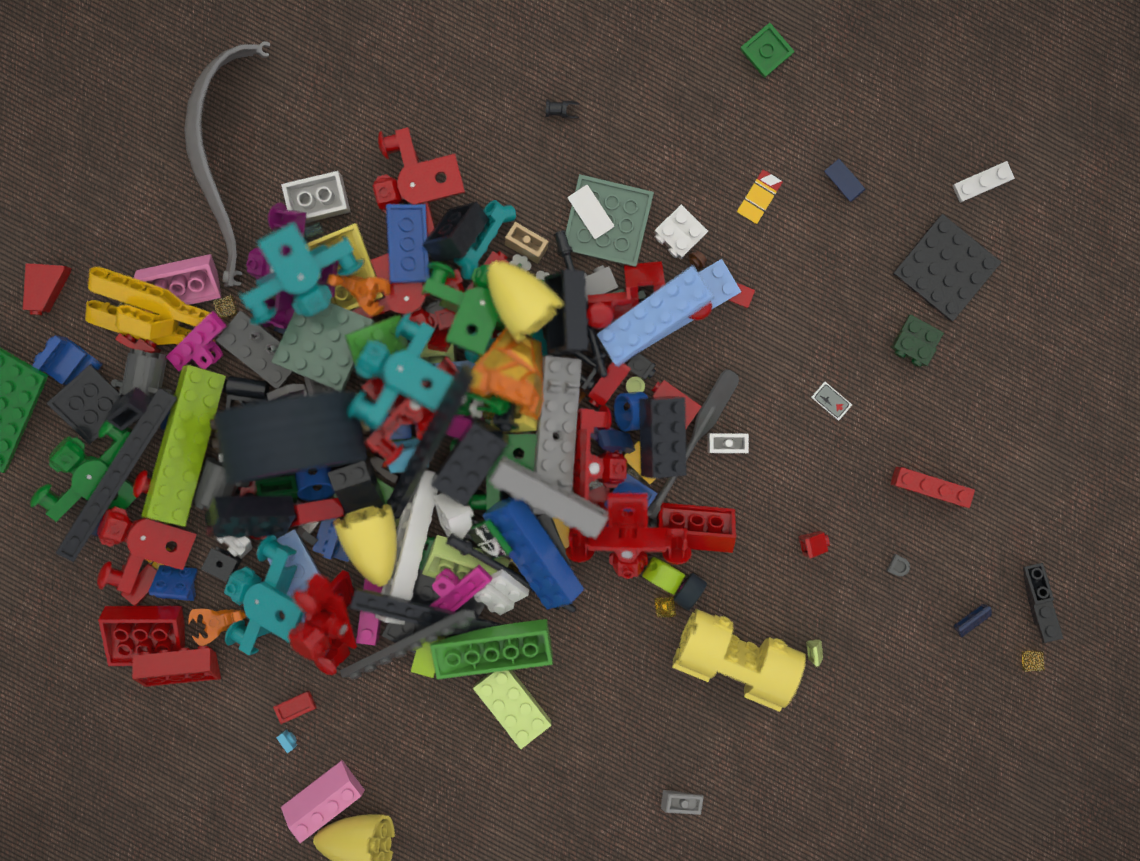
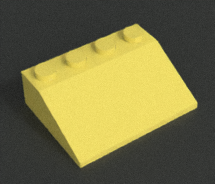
[306,223,384,311]

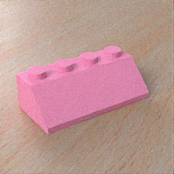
[134,254,221,313]
[281,760,365,843]

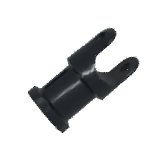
[545,99,580,119]

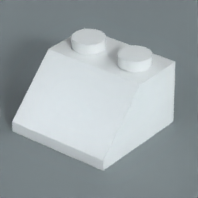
[433,493,473,539]

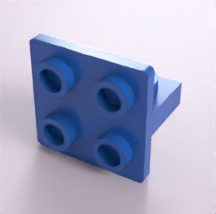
[313,518,350,562]
[149,565,198,601]

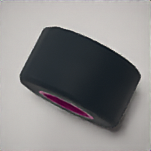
[673,573,707,611]

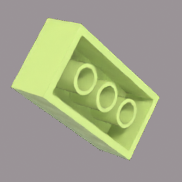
[473,670,552,749]

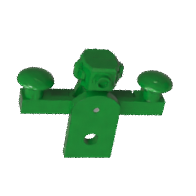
[421,262,534,356]
[450,392,537,517]
[30,420,136,522]

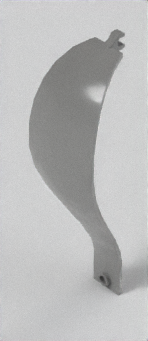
[184,41,270,288]

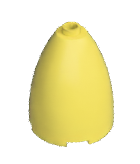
[487,261,564,343]
[333,504,397,587]
[313,814,395,861]

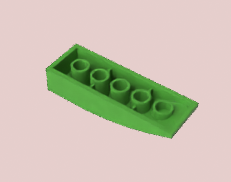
[430,619,553,679]

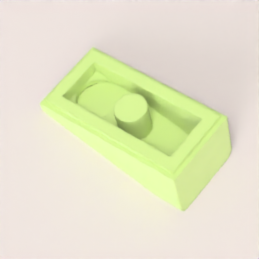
[806,640,823,667]

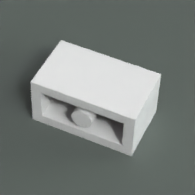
[707,433,749,453]

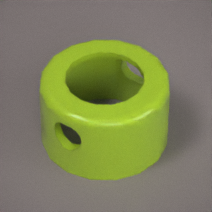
[641,556,685,595]

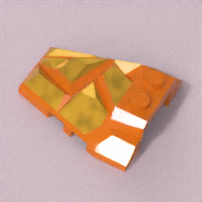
[469,327,544,420]

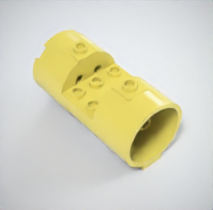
[672,609,806,712]

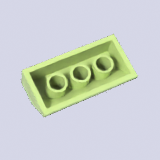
[422,535,510,580]

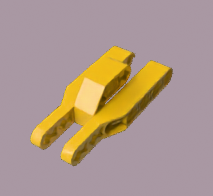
[85,267,216,353]

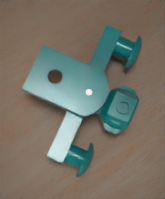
[239,222,364,325]
[348,312,454,430]
[224,535,304,656]

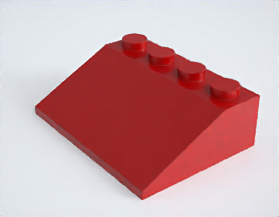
[98,606,185,666]

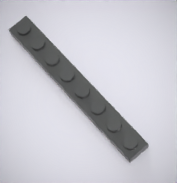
[340,610,476,680]

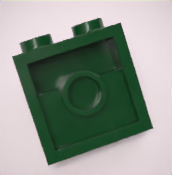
[891,314,944,368]

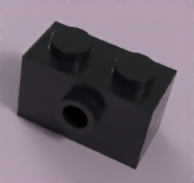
[105,387,152,431]

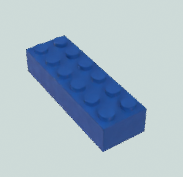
[482,496,584,610]

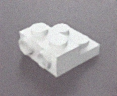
[654,205,708,259]
[214,536,252,559]
[474,569,529,615]

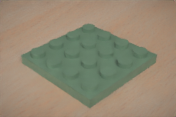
[566,174,654,267]
[271,302,375,391]

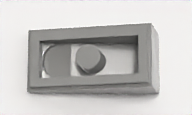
[661,790,704,815]

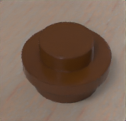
[689,250,707,269]

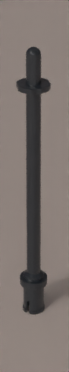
[553,231,608,378]
[446,533,576,613]

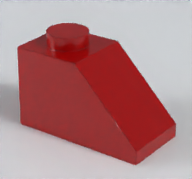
[798,531,830,558]

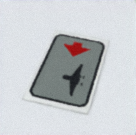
[811,382,852,421]

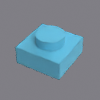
[276,729,297,753]

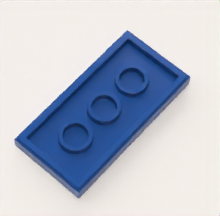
[386,204,429,283]

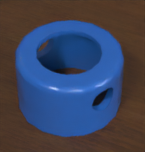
[614,391,648,432]
[295,466,335,501]

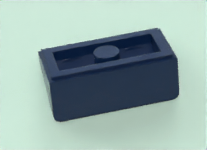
[953,604,992,637]

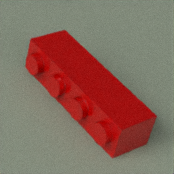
[890,467,975,508]

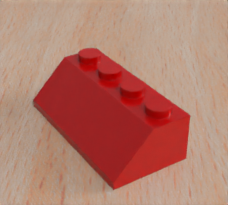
[657,503,736,553]
[132,646,221,687]

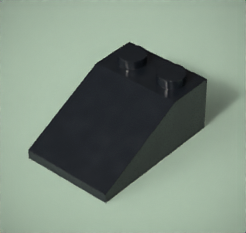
[328,458,386,514]

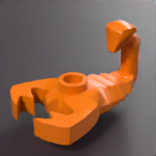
[327,274,390,316]
[188,609,247,646]

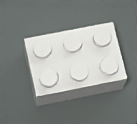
[281,171,351,223]

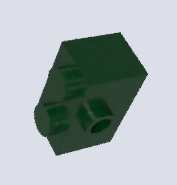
[254,475,298,504]

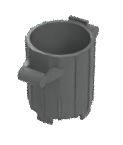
[111,348,172,398]
[193,457,250,509]

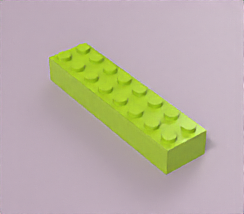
[141,365,226,526]

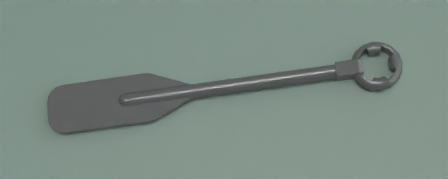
[648,369,739,528]

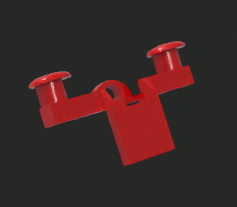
[586,261,712,329]

